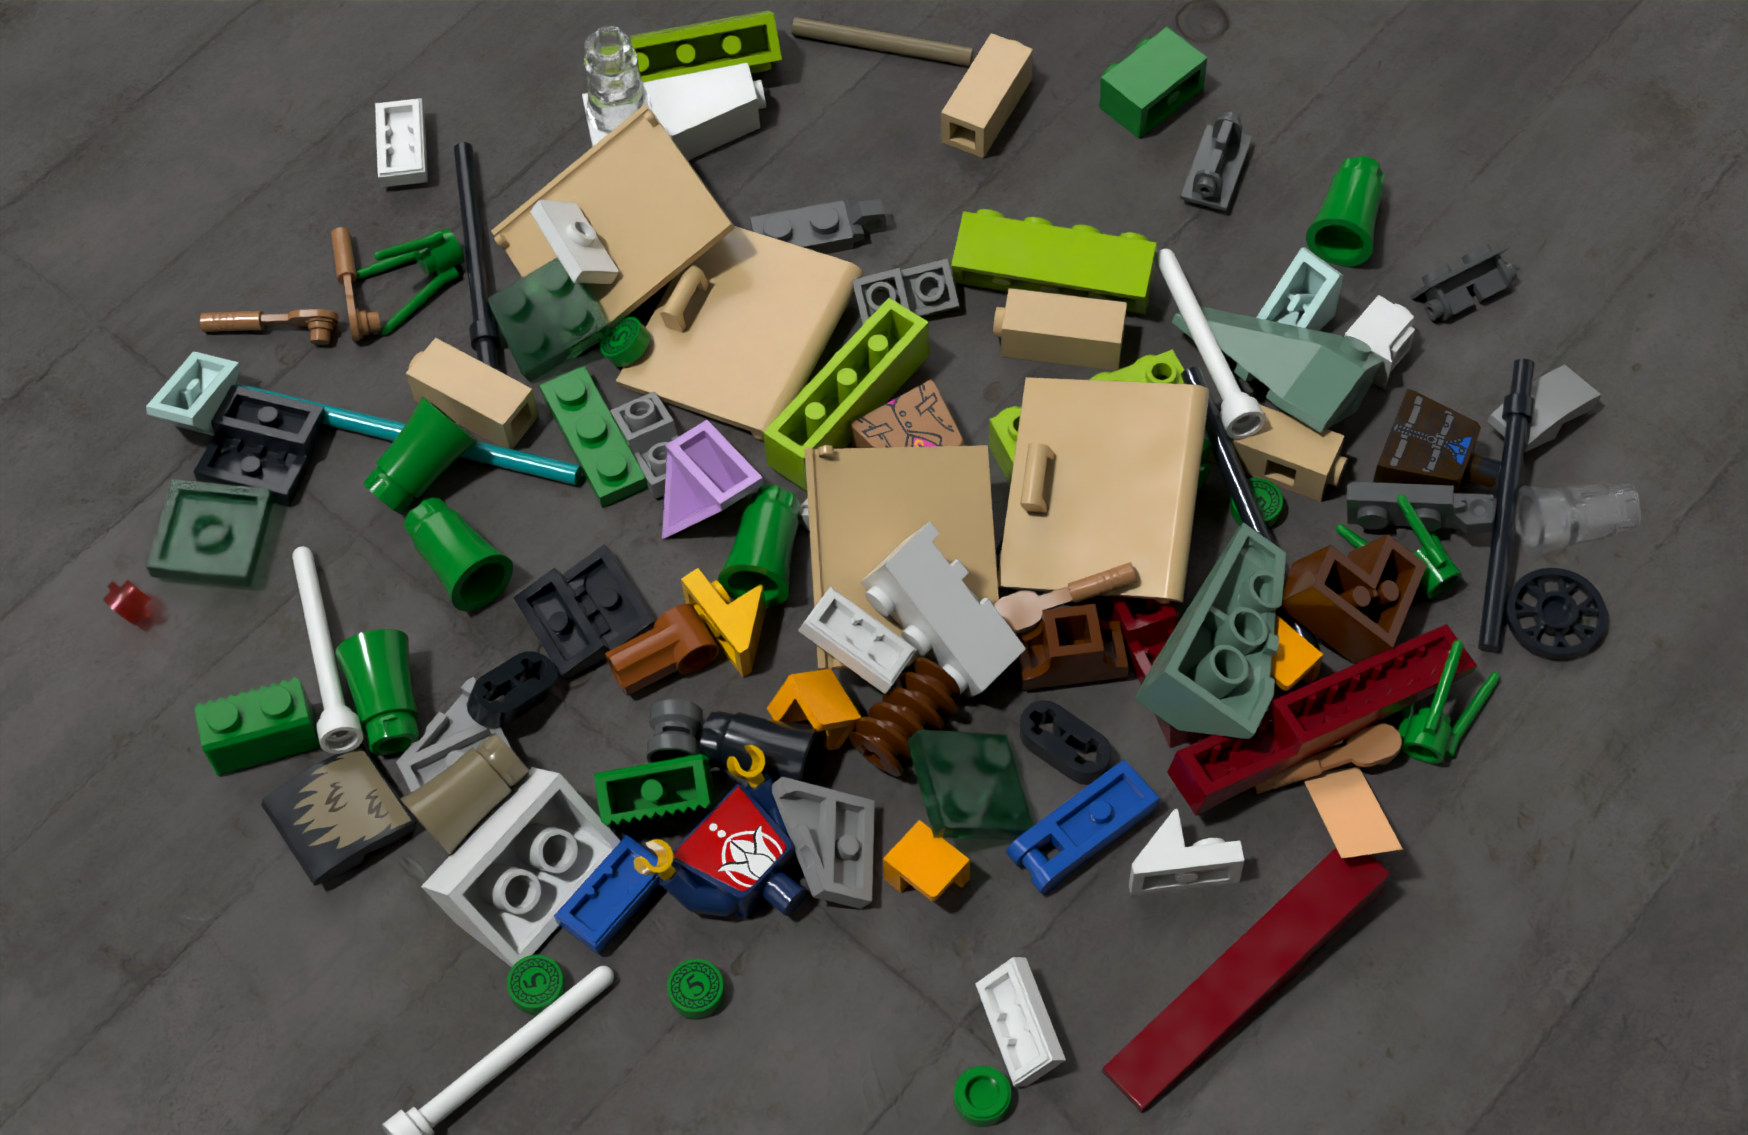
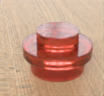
[103,579,153,626]

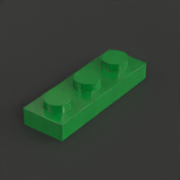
[539,366,648,508]

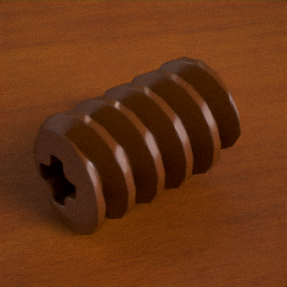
[849,657,960,777]

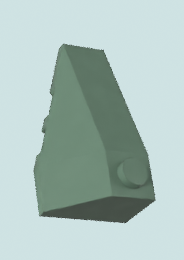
[1172,306,1383,433]
[1134,522,1286,739]

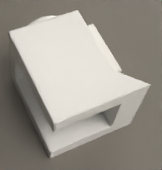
[1344,295,1415,390]

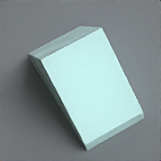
[1256,247,1344,331]
[146,351,239,436]

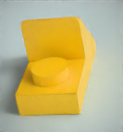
[681,568,766,678]

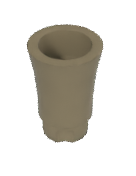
[400,733,529,856]

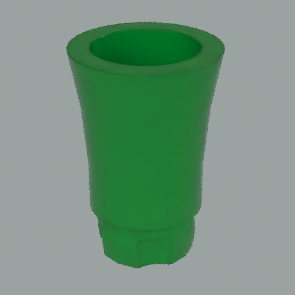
[1306,155,1385,267]
[363,396,478,515]
[718,485,800,607]
[404,498,513,611]
[335,629,419,756]

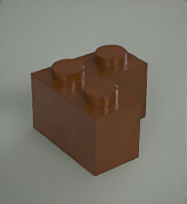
[1279,534,1427,663]

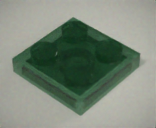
[487,257,614,382]
[146,480,275,587]
[907,730,1033,840]

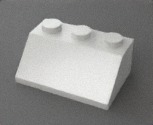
[421,767,621,967]

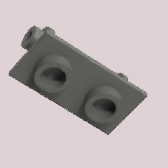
[1180,112,1252,211]
[1410,243,1517,321]

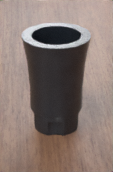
[699,711,827,785]

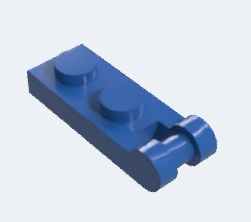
[1006,759,1160,894]

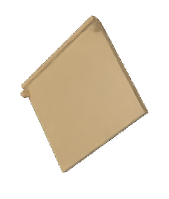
[491,104,735,357]
[616,226,864,441]
[997,377,1210,604]
[805,445,999,670]

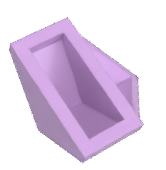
[662,420,764,539]

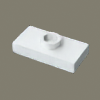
[375,98,428,187]
[530,200,619,284]
[798,587,917,694]
[975,957,1066,1086]

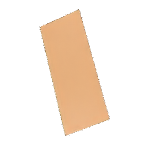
[1303,767,1403,858]

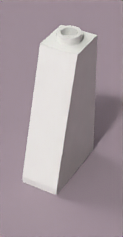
[582,63,766,160]

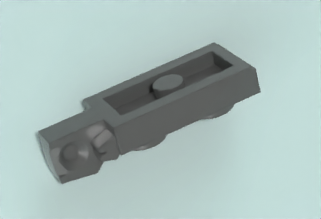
[750,199,886,254]
[1346,482,1494,534]

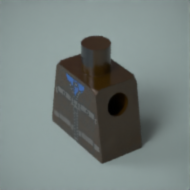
[1373,389,1501,493]

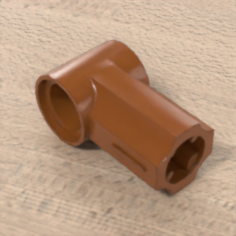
[605,604,719,696]

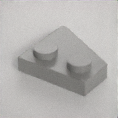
[396,677,513,792]
[772,777,875,909]

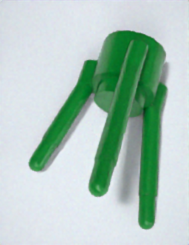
[356,228,465,335]
[1336,494,1462,599]
[1398,640,1500,764]

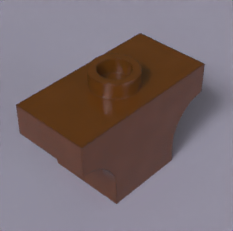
[1015,604,1128,690]

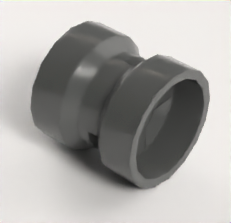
[646,699,704,763]

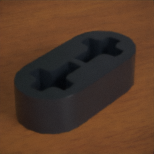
[466,651,557,728]
[1020,700,1111,785]

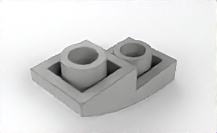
[852,258,959,324]
[1487,364,1602,453]
[610,391,679,499]

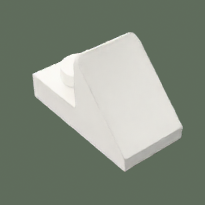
[1129,809,1244,896]

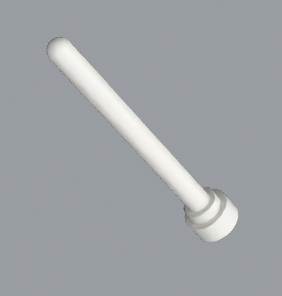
[1156,249,1266,439]
[292,546,363,754]
[382,966,614,1135]

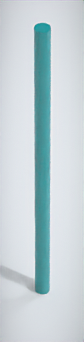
[236,383,582,485]

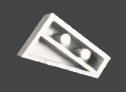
[860,521,1026,698]

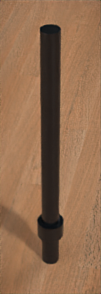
[454,142,500,371]
[1478,359,1535,652]
[1180,366,1317,648]

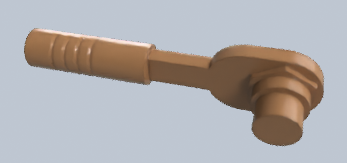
[331,227,381,342]
[200,309,339,345]
[993,562,1138,633]
[1253,724,1402,794]

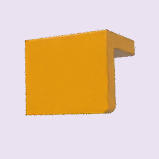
[1270,615,1324,691]
[767,668,861,750]
[883,820,970,901]

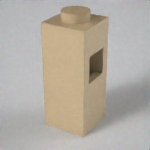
[941,33,1033,159]
[993,288,1127,371]
[406,338,539,449]
[1207,404,1348,502]

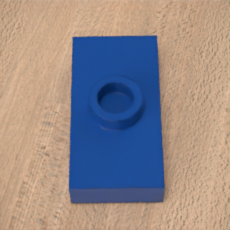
[554,835,660,955]

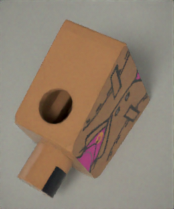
[850,379,965,448]

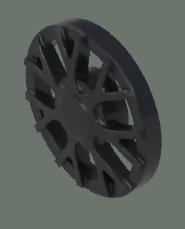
[1505,568,1607,659]

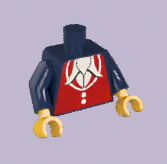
[634,745,806,919]

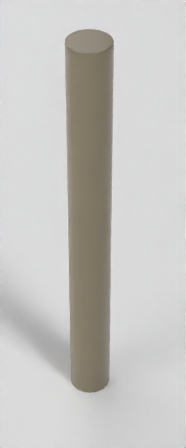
[791,17,974,66]

